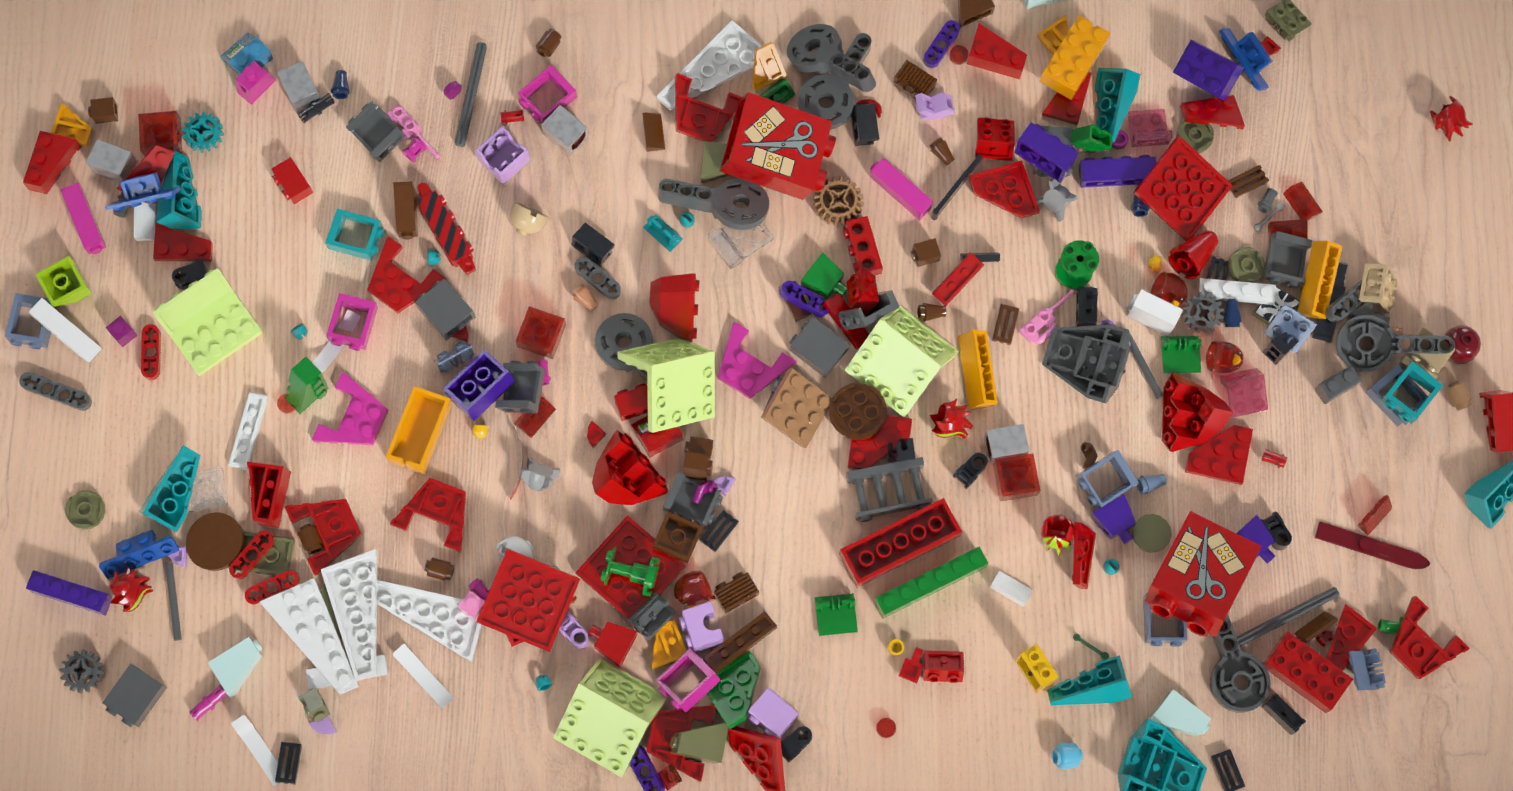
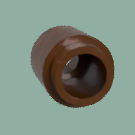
[536,29,562,57]
[297,524,323,554]
[424,557,455,581]

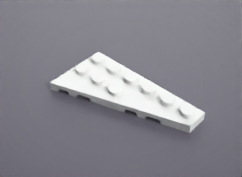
[657,20,762,111]
[321,549,378,681]
[260,578,359,695]
[377,580,482,663]

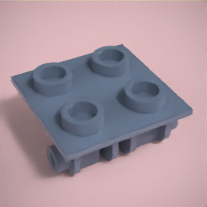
[1264,304,1317,354]
[434,341,475,373]
[1349,648,1386,691]

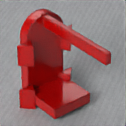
[1316,630,1335,647]

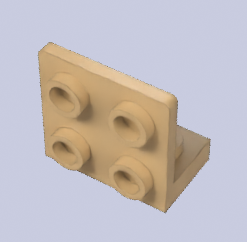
[1359,264,1397,313]
[1401,328,1455,379]

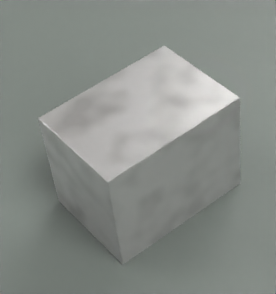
[277,61,320,112]
[541,105,589,156]
[86,140,137,182]
[984,424,1030,464]

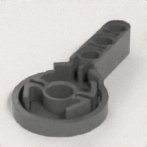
[787,24,876,92]
[798,33,872,130]
[658,178,769,230]
[595,313,653,382]
[1336,314,1455,372]
[1210,615,1271,713]

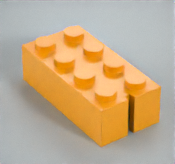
[1039,15,1111,100]
[386,386,453,475]

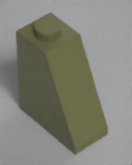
[701,141,729,183]
[670,723,728,763]

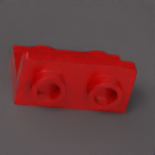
[923,650,964,683]

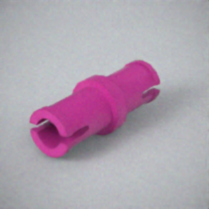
[189,685,227,721]

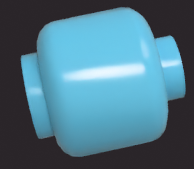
[1052,742,1083,769]

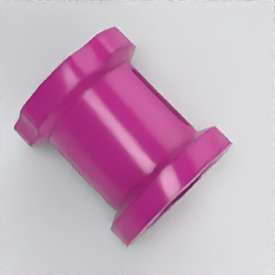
[402,137,427,162]

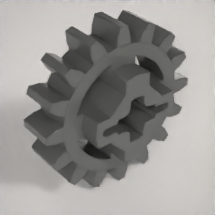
[1182,292,1224,333]
[59,649,105,694]

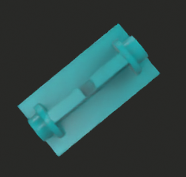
[643,214,683,252]

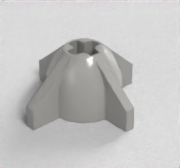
[1036,179,1077,222]
[520,458,560,491]

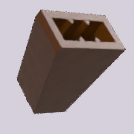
[958,0,995,28]
[393,181,418,240]

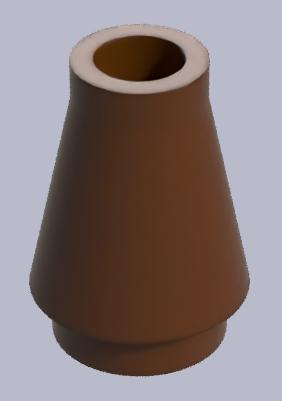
[929,137,955,166]
[917,303,946,322]

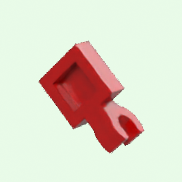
[898,647,924,684]

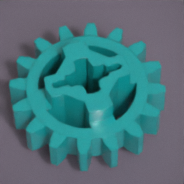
[182,112,224,153]

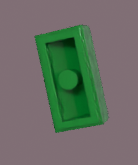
[759,79,796,104]

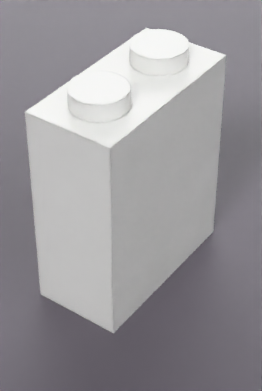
[1127,289,1183,336]

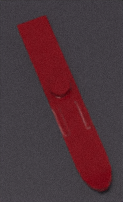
[1315,522,1430,570]

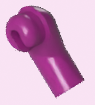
[691,480,717,504]

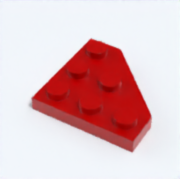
[968,160,1040,219]
[847,415,912,469]
[1185,425,1253,485]
[728,726,786,791]

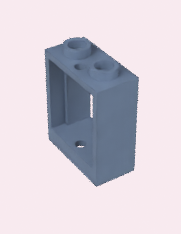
[5,293,58,350]
[1366,365,1427,427]
[1076,450,1139,508]
[1143,593,1188,647]

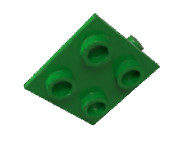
[1161,336,1202,374]
[815,593,858,636]

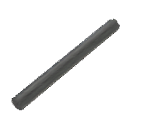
[455,42,487,147]
[1237,587,1339,647]

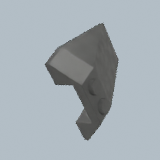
[1042,325,1130,404]

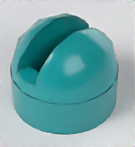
[680,212,695,228]
[427,250,441,265]
[290,323,308,340]
[1103,559,1119,575]
[535,674,553,691]

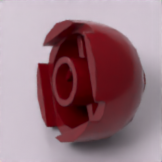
[1444,325,1481,364]

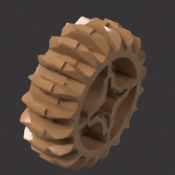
[813,176,864,227]

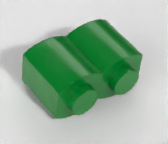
[1071,125,1112,153]

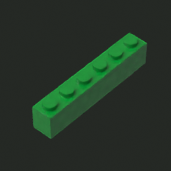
[874,546,989,619]

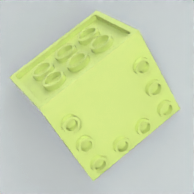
[152,268,263,376]
[844,305,959,417]
[618,338,715,433]
[553,658,668,777]

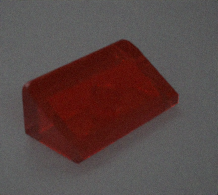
[1283,182,1323,223]
[1267,219,1308,239]
[514,396,556,438]
[1357,495,1392,535]

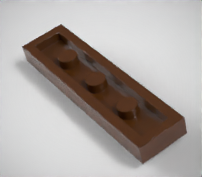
[703,611,777,674]

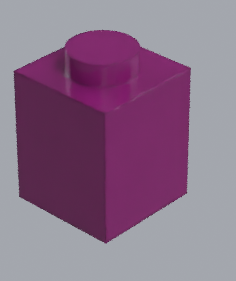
[105,315,138,347]

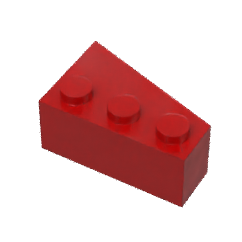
[967,23,1027,79]
[23,131,82,194]
[1479,390,1513,452]
[247,462,291,528]

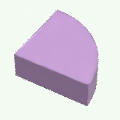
[713,476,736,496]
[169,547,187,567]
[309,716,337,735]

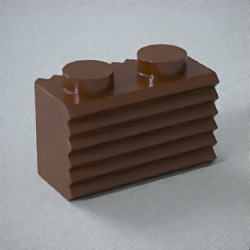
[893,60,937,100]
[683,451,713,481]
[714,572,759,614]

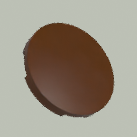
[829,383,887,440]
[186,512,245,571]

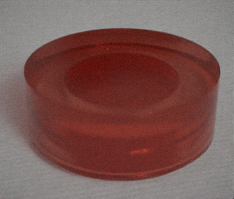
[949,45,968,65]
[277,394,295,414]
[876,718,896,738]

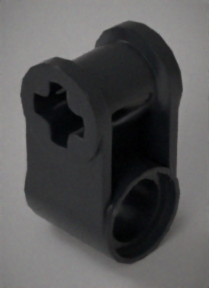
[172,260,209,290]
[952,453,988,489]
[1260,511,1292,551]
[781,726,812,763]

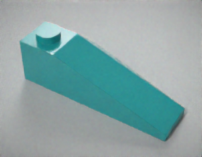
[1095,68,1141,142]
[156,150,202,229]
[139,445,200,532]
[1464,461,1513,529]
[1047,655,1132,706]

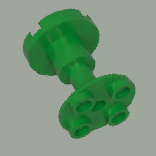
[1055,240,1099,290]
[601,547,660,597]

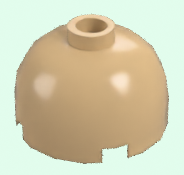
[510,202,549,236]

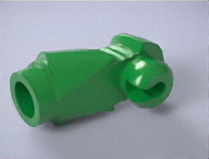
[1378,616,1403,634]

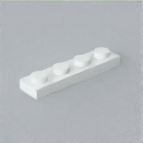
[1198,278,1276,305]

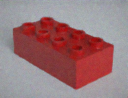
[1263,632,1353,713]

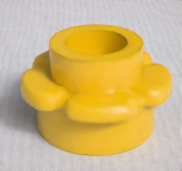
[1148,254,1162,272]

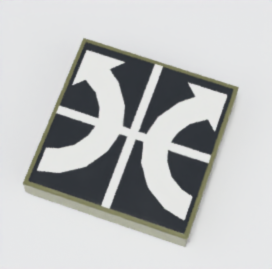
[1251,283,1300,325]

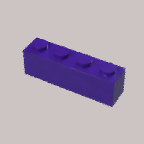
[1079,155,1156,188]
[26,570,113,616]

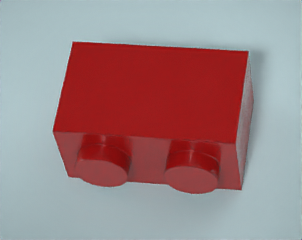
[271,157,313,204]
[614,383,648,421]

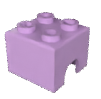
[475,126,530,185]
[679,602,724,654]
[748,688,798,738]

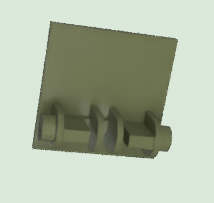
[1265,0,1312,42]

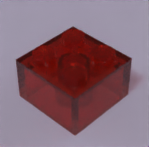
[138,111,183,156]
[516,306,566,359]
[993,453,1041,502]

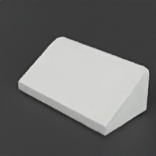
[134,202,156,241]
[989,571,1033,607]

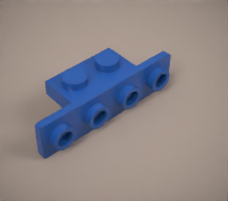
[1219,28,1273,91]
[105,172,181,212]
[99,530,179,579]

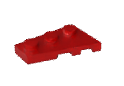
[1042,72,1092,125]
[1180,95,1245,130]
[117,144,175,192]
[153,223,213,262]
[1072,522,1096,589]
[1326,604,1377,671]

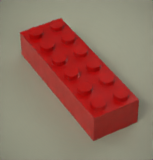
[839,498,962,588]

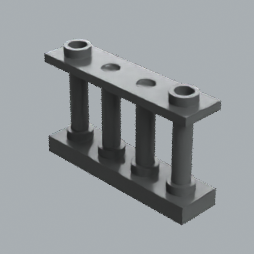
[846,457,933,522]

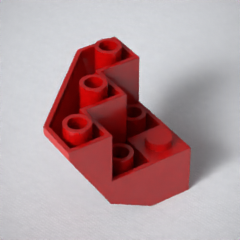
[649,273,700,343]
[1162,373,1233,452]
[592,430,669,506]

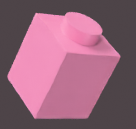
[458,591,485,621]

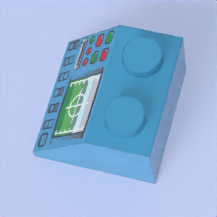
[220,32,273,75]

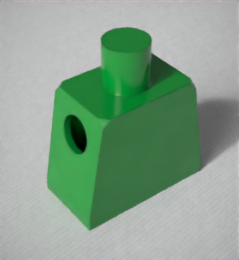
[801,253,847,298]

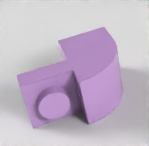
[915,92,955,120]

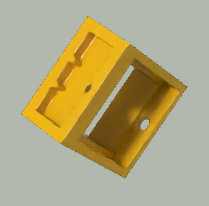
[1015,644,1059,694]

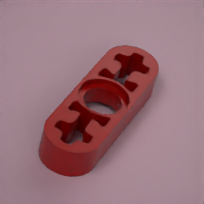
[141,324,161,380]
[229,530,275,580]
[245,569,300,604]

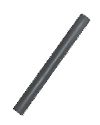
[1128,329,1164,399]
[165,562,182,641]

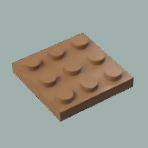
[761,368,832,448]

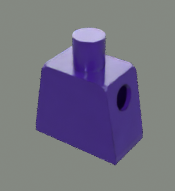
[1090,495,1136,545]
[1236,515,1275,564]

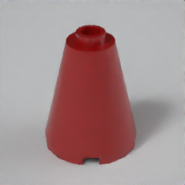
[1168,230,1218,280]

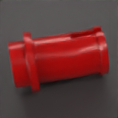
[500,110,524,125]
[1261,449,1288,468]

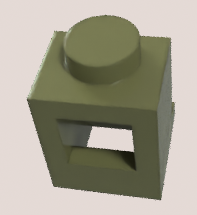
[298,687,330,722]

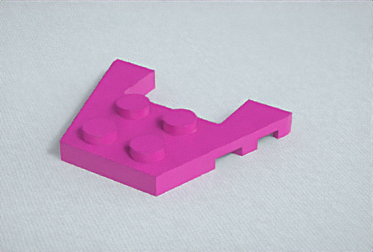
[718,321,797,399]
[312,372,389,445]

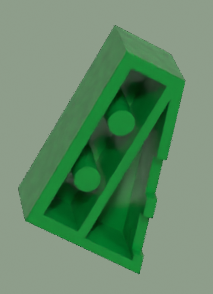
[285,357,329,414]

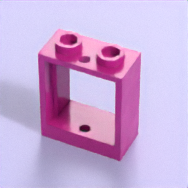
[518,65,577,123]
[326,293,378,351]
[656,648,721,713]

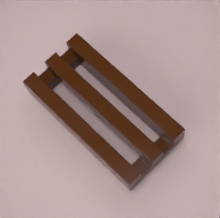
[1228,165,1269,198]
[992,304,1019,345]

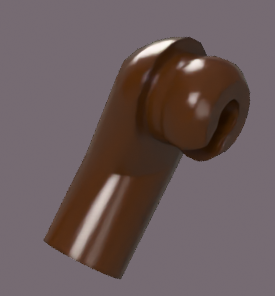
[1081,442,1098,469]

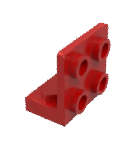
[975,117,1015,161]

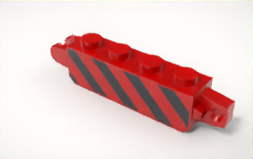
[417,182,476,275]

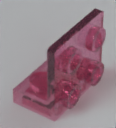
[1128,109,1172,147]
[1220,368,1268,418]

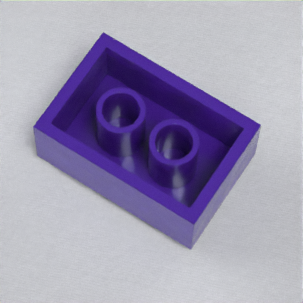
[1173,40,1244,100]
[1014,122,1078,183]
[443,350,515,421]

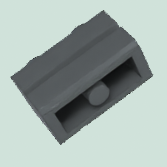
[1315,365,1361,404]

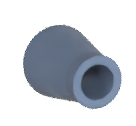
[1137,474,1167,494]

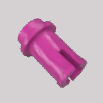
[536,360,551,386]
[469,578,489,601]

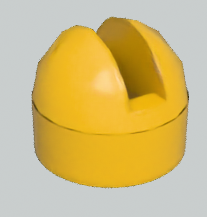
[473,425,488,439]
[887,639,904,655]

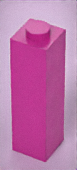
[870,158,933,221]
[60,182,106,254]

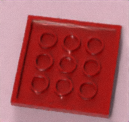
[1133,136,1233,241]
[575,515,686,620]
[476,548,580,652]

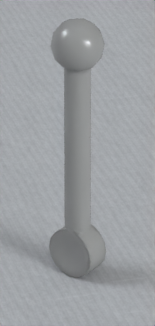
[1254,203,1284,231]

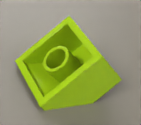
[35,256,93,307]

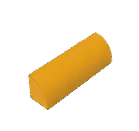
[1297,241,1343,319]
[958,330,998,409]

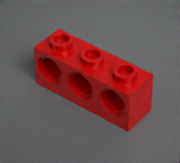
[843,216,883,275]

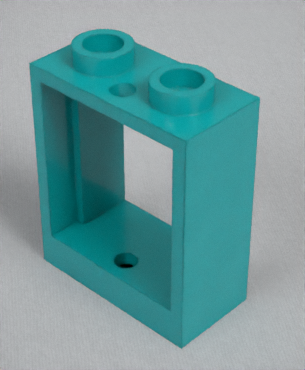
[325,209,384,261]
[1381,361,1443,424]

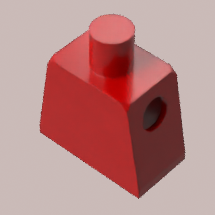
[588,622,638,667]

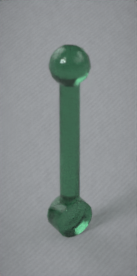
[1073,634,1109,660]

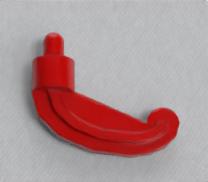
[856,99,882,118]

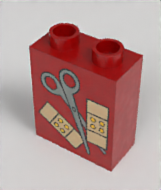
[719,92,836,200]
[1144,511,1262,637]

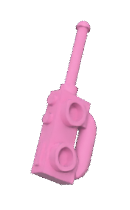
[386,104,440,159]
[1019,289,1075,344]

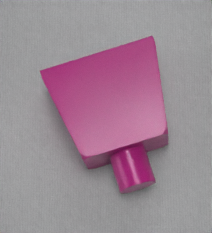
[236,61,276,105]

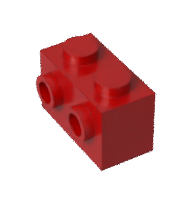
[847,268,879,316]

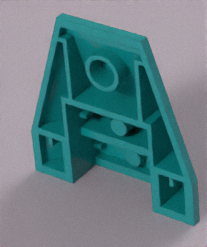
[1117,719,1207,791]

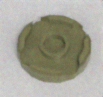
[1176,120,1214,153]
[1228,247,1265,283]
[65,490,106,530]
[1132,514,1172,553]

